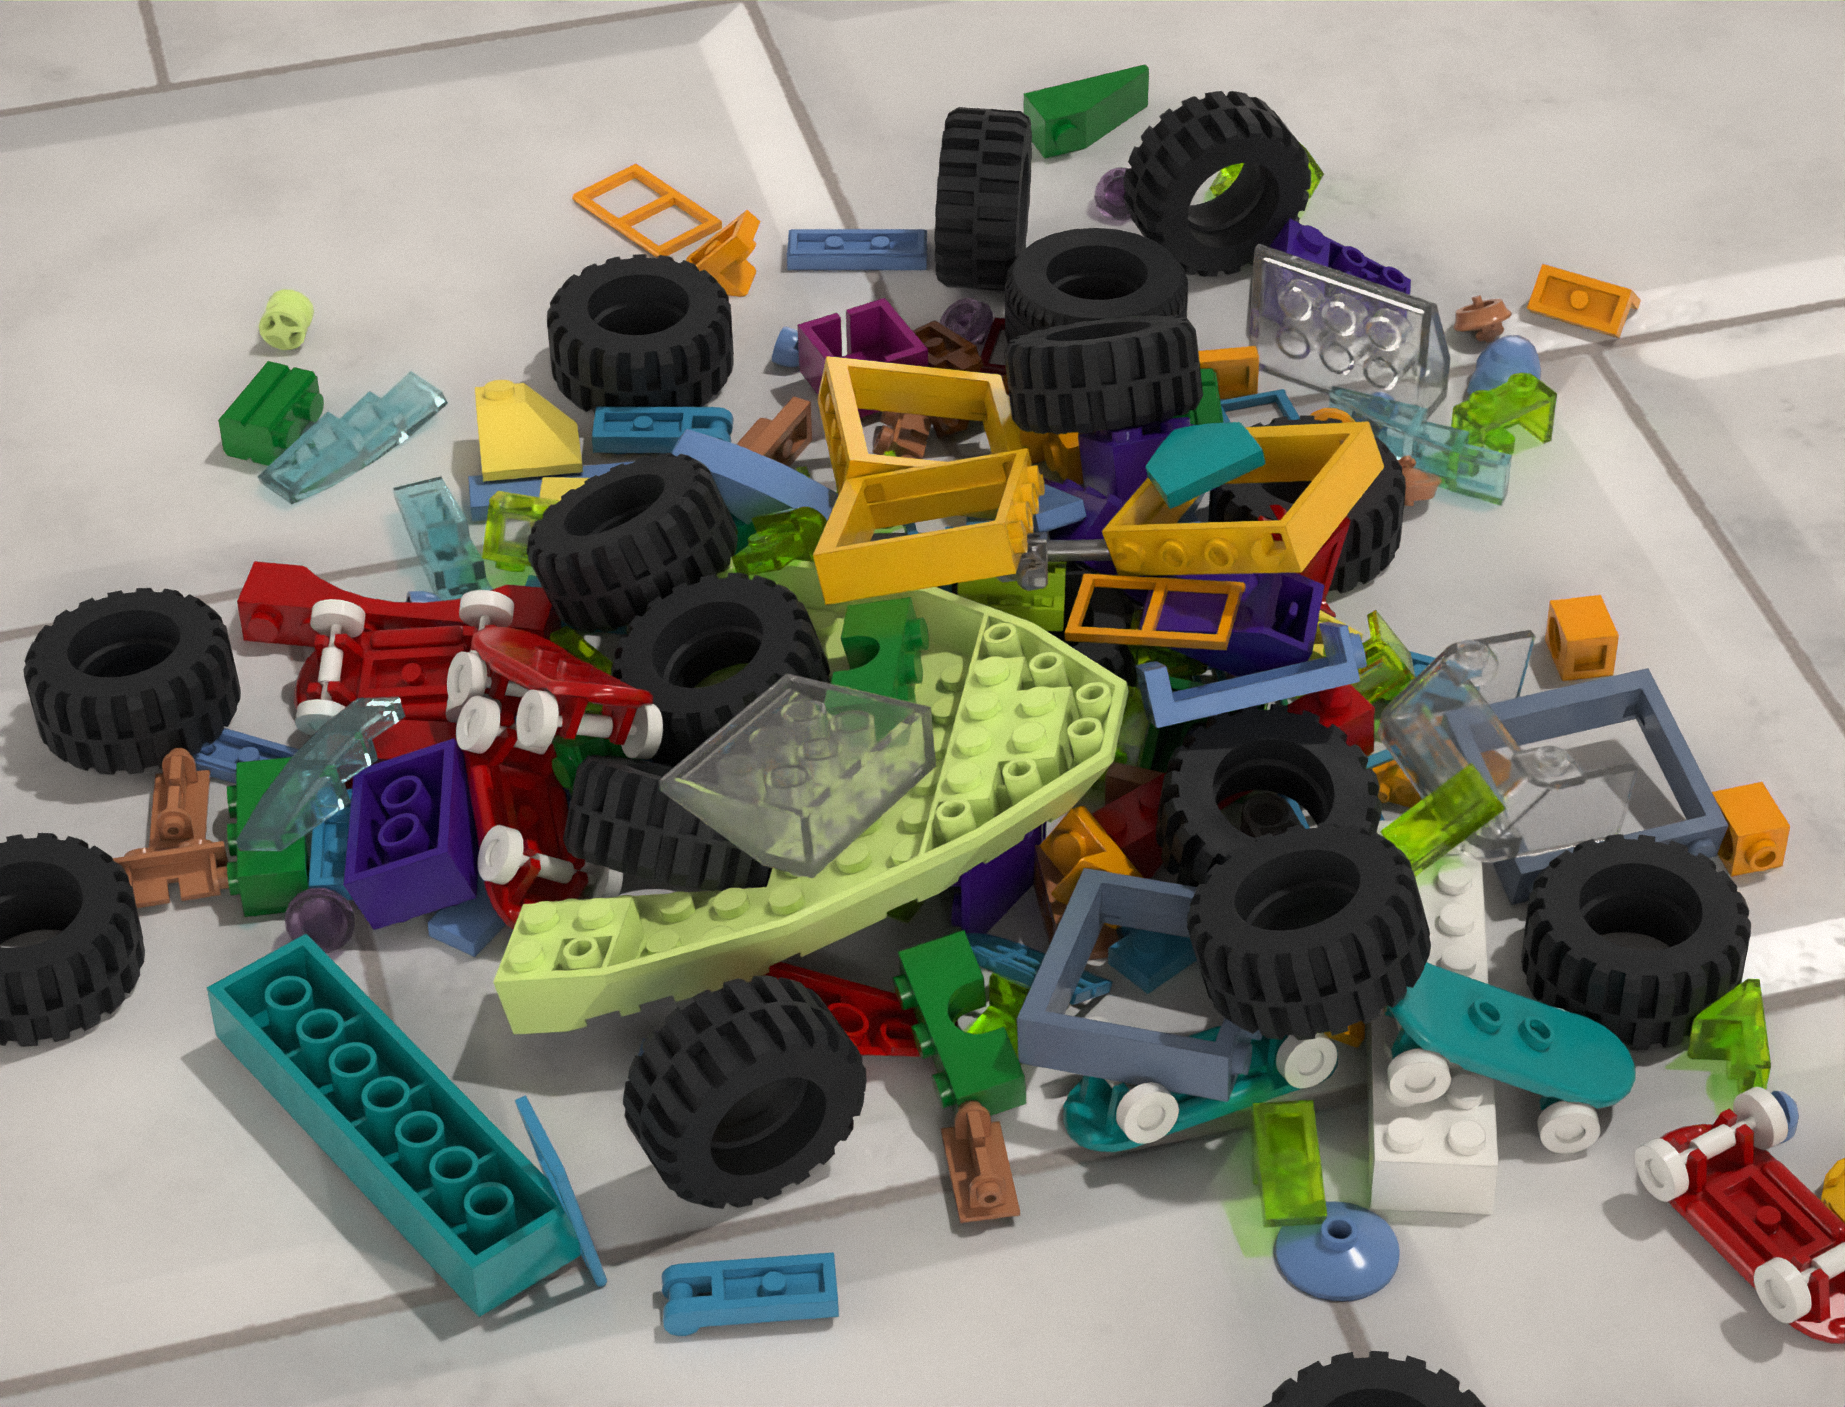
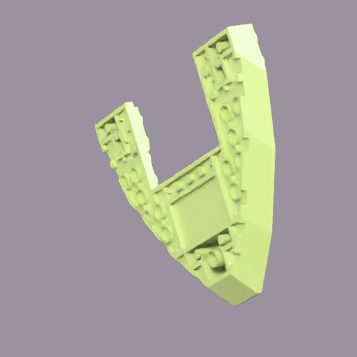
[493,555,1129,1035]

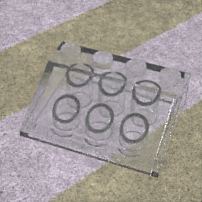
[1249,244,1451,428]
[658,674,936,878]

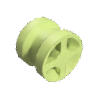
[259,289,314,350]

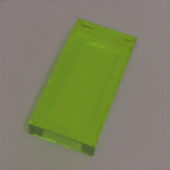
[1380,763,1506,877]

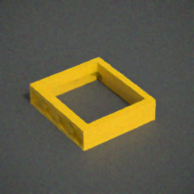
[817,356,1027,519]
[1102,421,1384,576]
[813,448,1045,605]

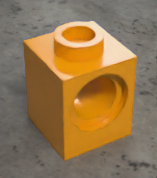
[1545,595,1619,681]
[1712,782,1790,877]

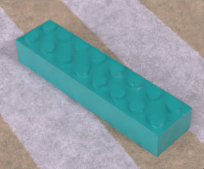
[207,934,581,1317]

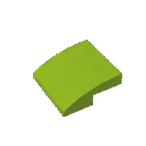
[957,562,1066,631]

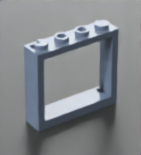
[1437,668,1728,905]
[1017,868,1262,1102]

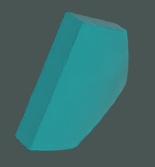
[1145,422,1266,509]

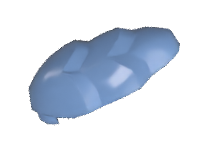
[1467,335,1541,421]

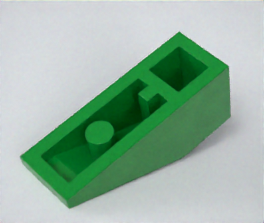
[1023,64,1149,159]

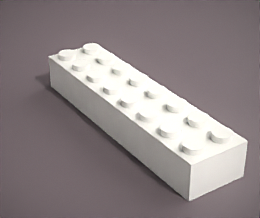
[1366,821,1499,1215]

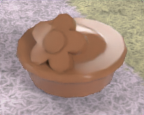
[1453,295,1512,343]
[1398,455,1442,506]

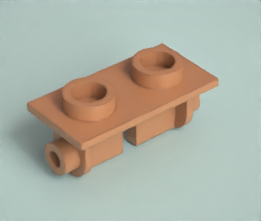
[872,411,932,459]
[149,748,211,851]
[113,839,229,908]
[941,1100,1020,1223]

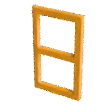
[572,164,722,258]
[1065,574,1246,650]

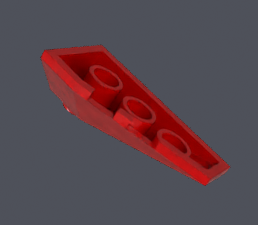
[749,962,958,1057]

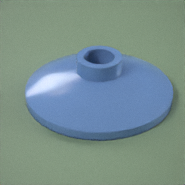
[1276,1201,1400,1301]

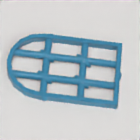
[966,933,1113,1005]

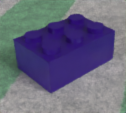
[343,738,479,930]

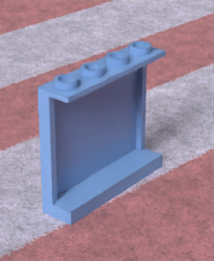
[1135,622,1367,728]

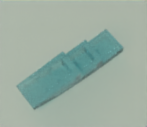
[258,371,448,505]
[1329,386,1512,506]
[393,476,493,601]
[236,697,405,851]

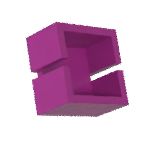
[797,298,928,419]

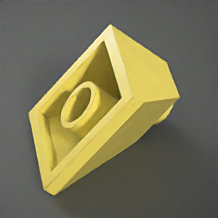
[475,380,583,482]

